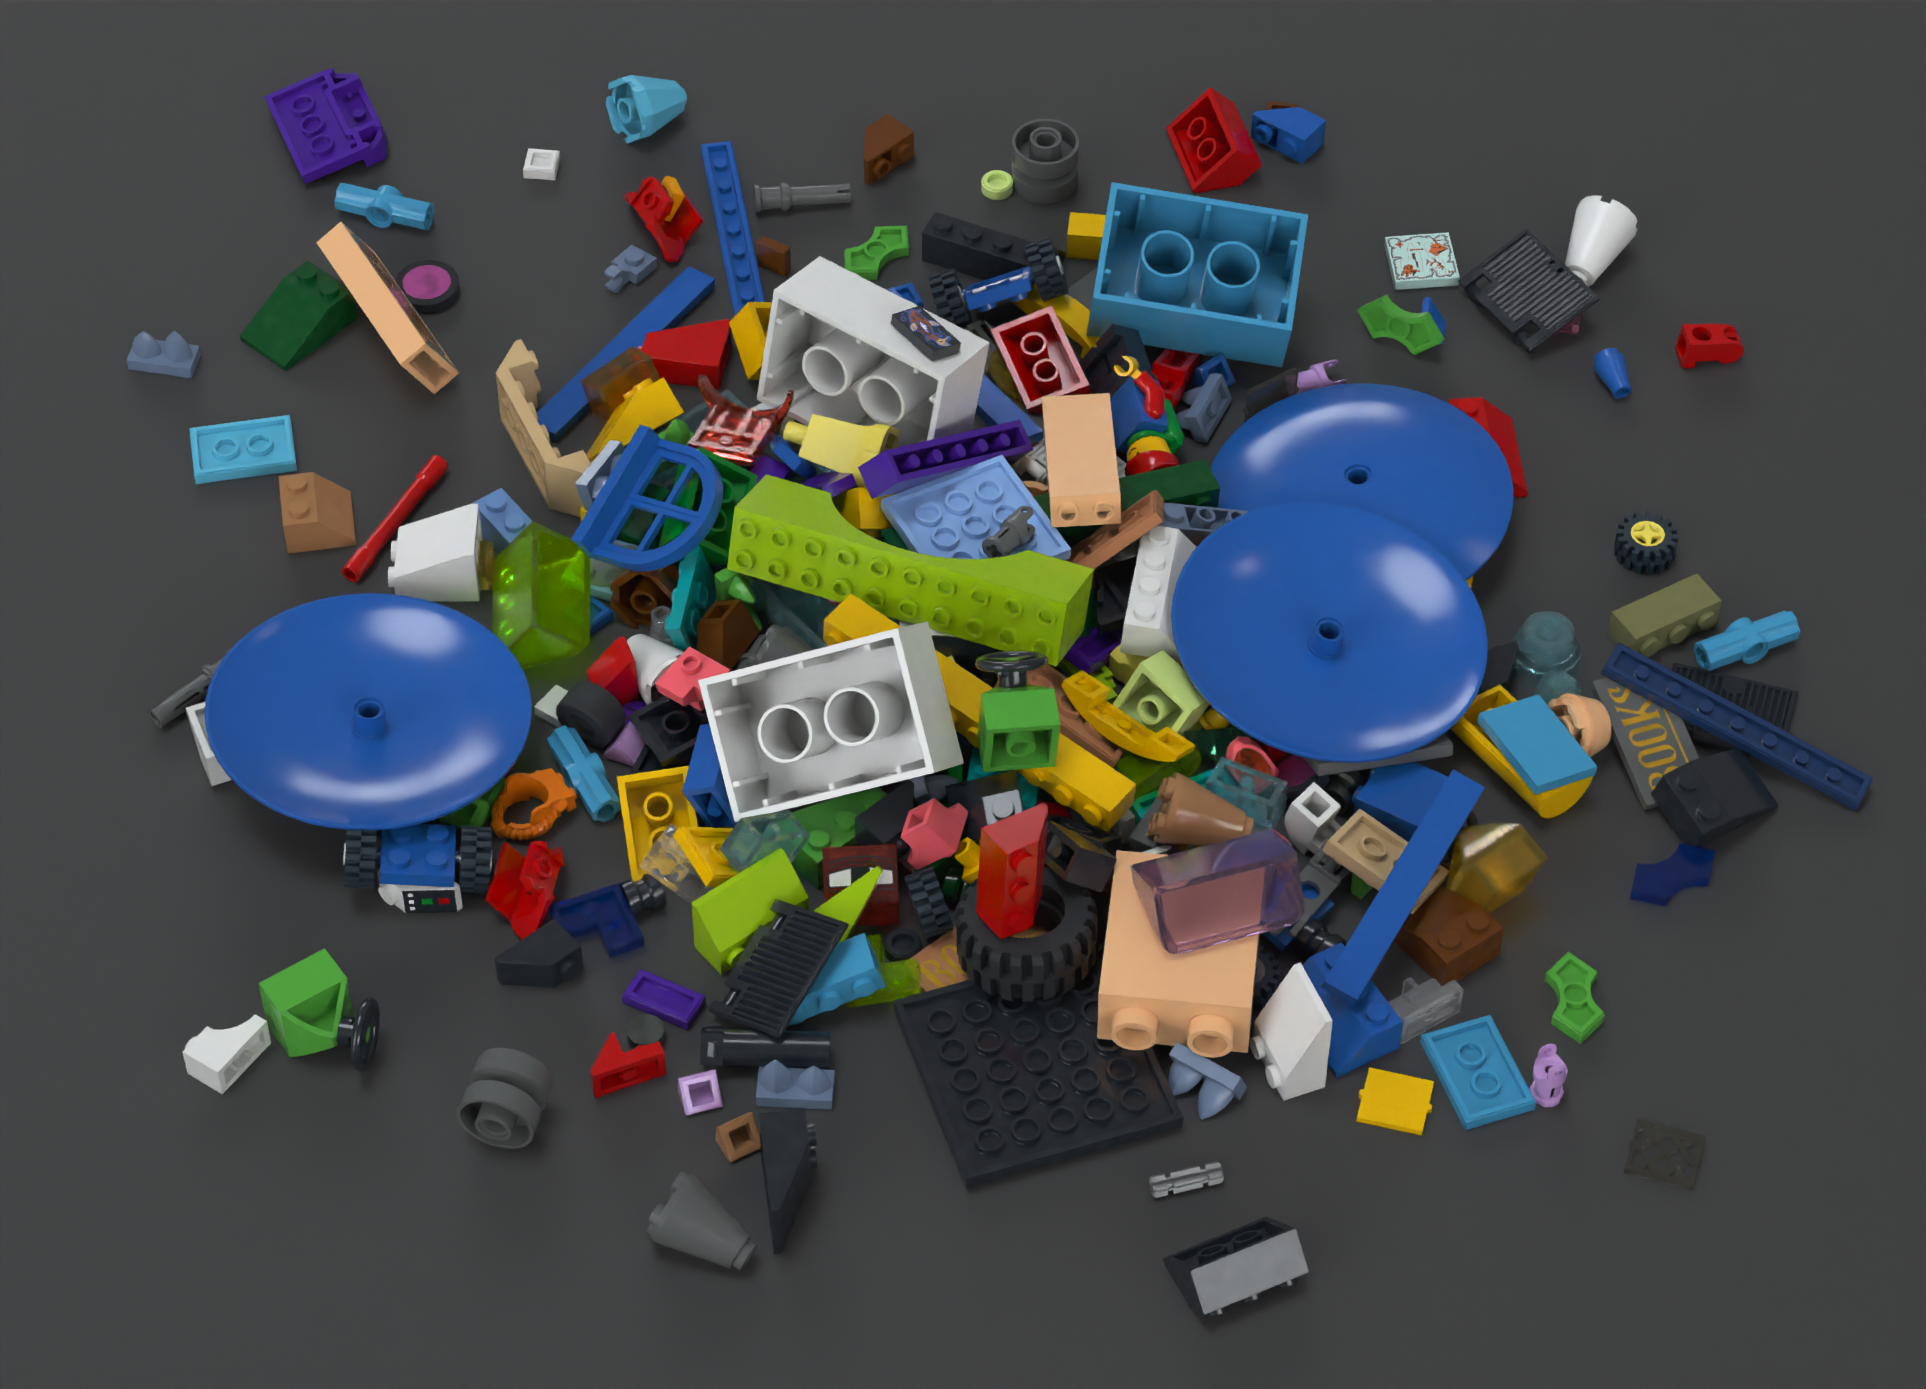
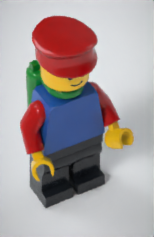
[1079,324,1184,476]

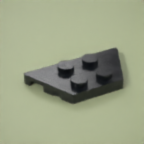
[1095,556,1137,635]

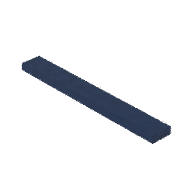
[1601,642,1874,811]

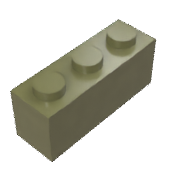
[1608,574,1722,657]

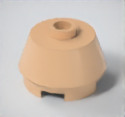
[1547,693,1611,757]

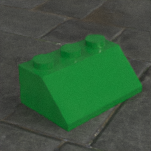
[659,447,758,565]

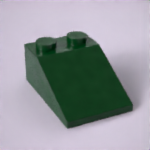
[240,260,357,371]

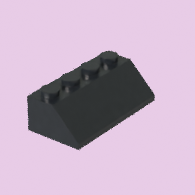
[922,212,1066,285]

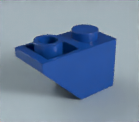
[1251,107,1326,164]

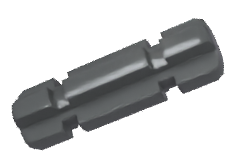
[1148,1161,1224,1198]

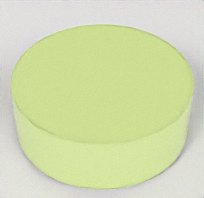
[981,170,1013,200]

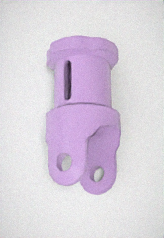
[1283,359,1347,397]
[1530,1044,1568,1107]

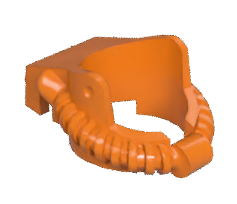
[490,768,577,841]

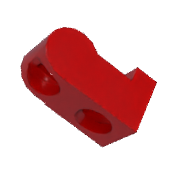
[1674,324,1744,369]

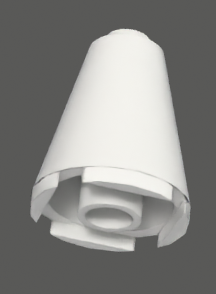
[1565,195,1638,286]
[627,634,684,705]

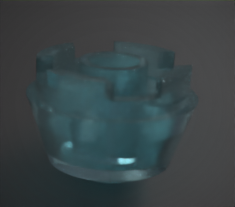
[1512,611,1581,681]

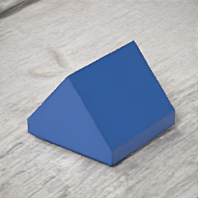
[1192,353,1236,388]

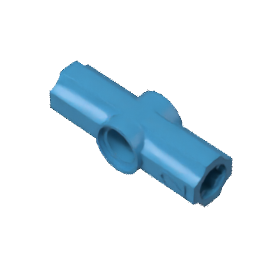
[334,183,435,230]
[1693,610,1800,671]
[547,725,621,823]

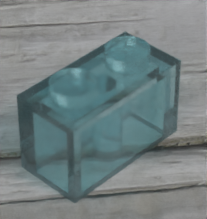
[1206,757,1288,834]
[720,810,810,873]

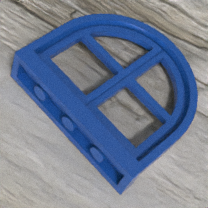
[571,425,723,572]

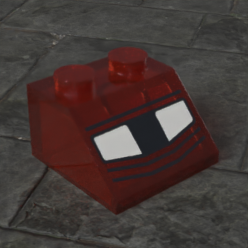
[822,844,899,926]

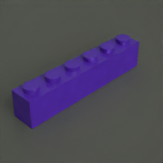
[858,419,1034,499]

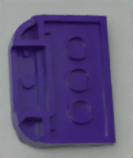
[264,68,388,184]

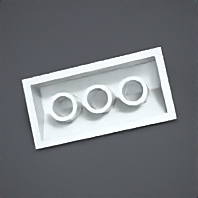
[1120,525,1197,663]

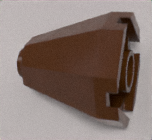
[610,560,681,634]

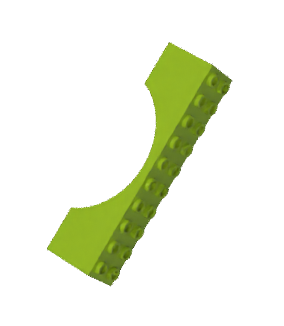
[727,474,1094,666]

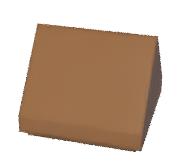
[715,1112,760,1163]

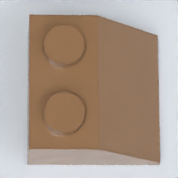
[279,472,356,553]

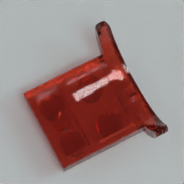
[688,375,794,466]

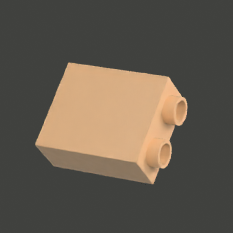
[1097,850,1265,1058]

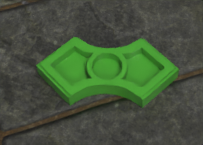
[844,226,909,280]
[1357,294,1444,355]
[1544,952,1605,1044]

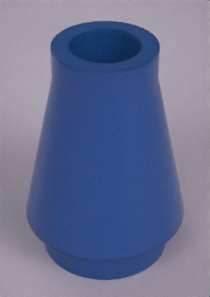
[1593,348,1632,399]

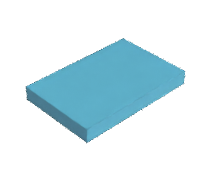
[189,415,297,484]

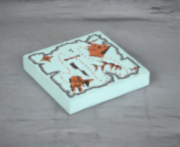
[1384,232,1460,290]

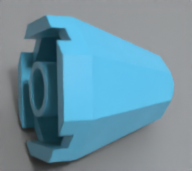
[606,75,687,144]

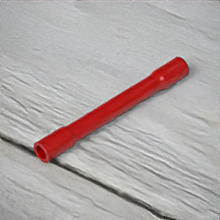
[341,455,448,583]

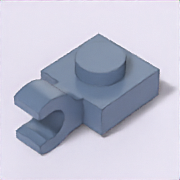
[604,245,657,293]

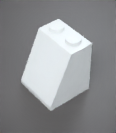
[388,504,484,601]

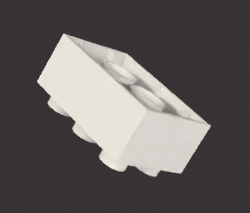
[757,256,990,447]
[698,621,964,822]

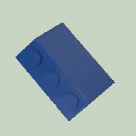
[1302,942,1403,1078]

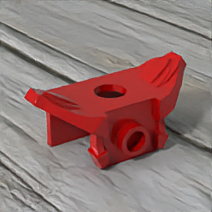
[624,177,704,263]
[485,841,565,939]

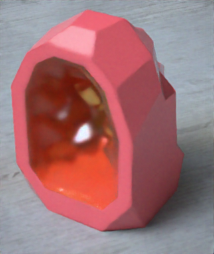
[1226,736,1280,795]

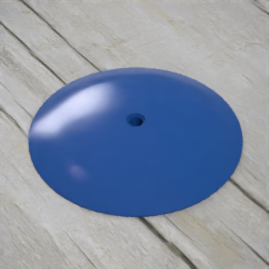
[1211,384,1513,580]
[1171,502,1488,763]
[204,593,532,830]

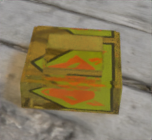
[477,541,496,590]

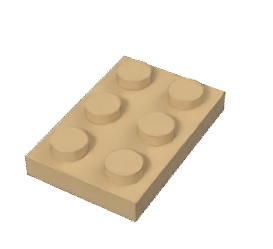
[1322,809,1449,915]

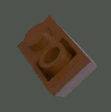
[864,113,914,185]
[697,599,760,671]

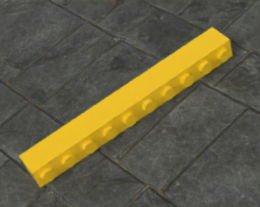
[823,594,1136,832]

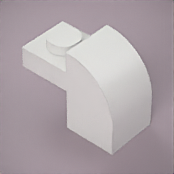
[1284,782,1341,871]

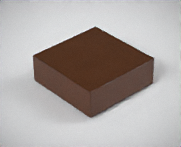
[757,236,791,277]

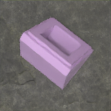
[603,721,646,767]
[678,1069,723,1116]

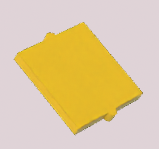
[1356,1067,1434,1136]

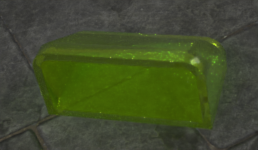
[492,521,590,670]

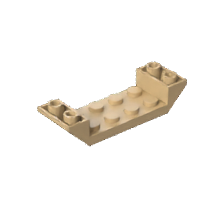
[496,339,593,517]

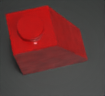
[635,319,733,390]

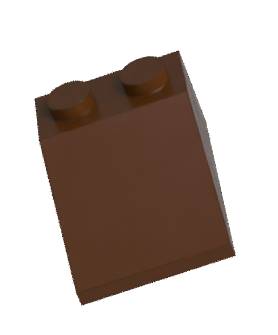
[1394,885,1504,990]

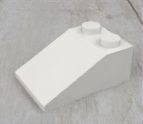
[1250,963,1333,1101]

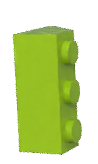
[691,847,809,975]

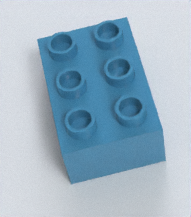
[1086,182,1308,368]

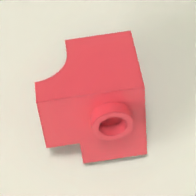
[655,646,731,712]
[900,798,968,870]

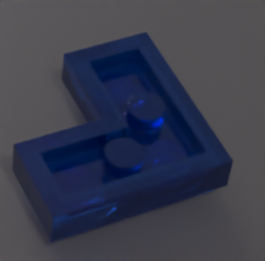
[549,883,645,957]

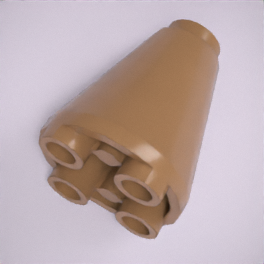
[1147,772,1253,847]

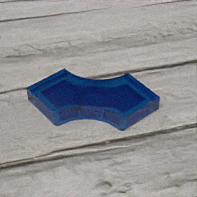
[1630,843,1715,906]

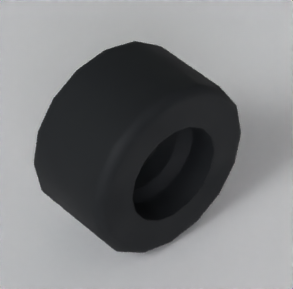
[556,681,626,748]

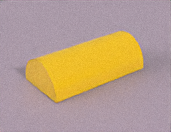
[1450,684,1593,818]

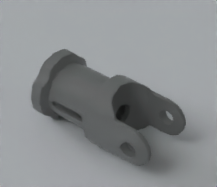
[982,506,1035,558]

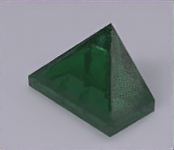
[1183,727,1255,767]

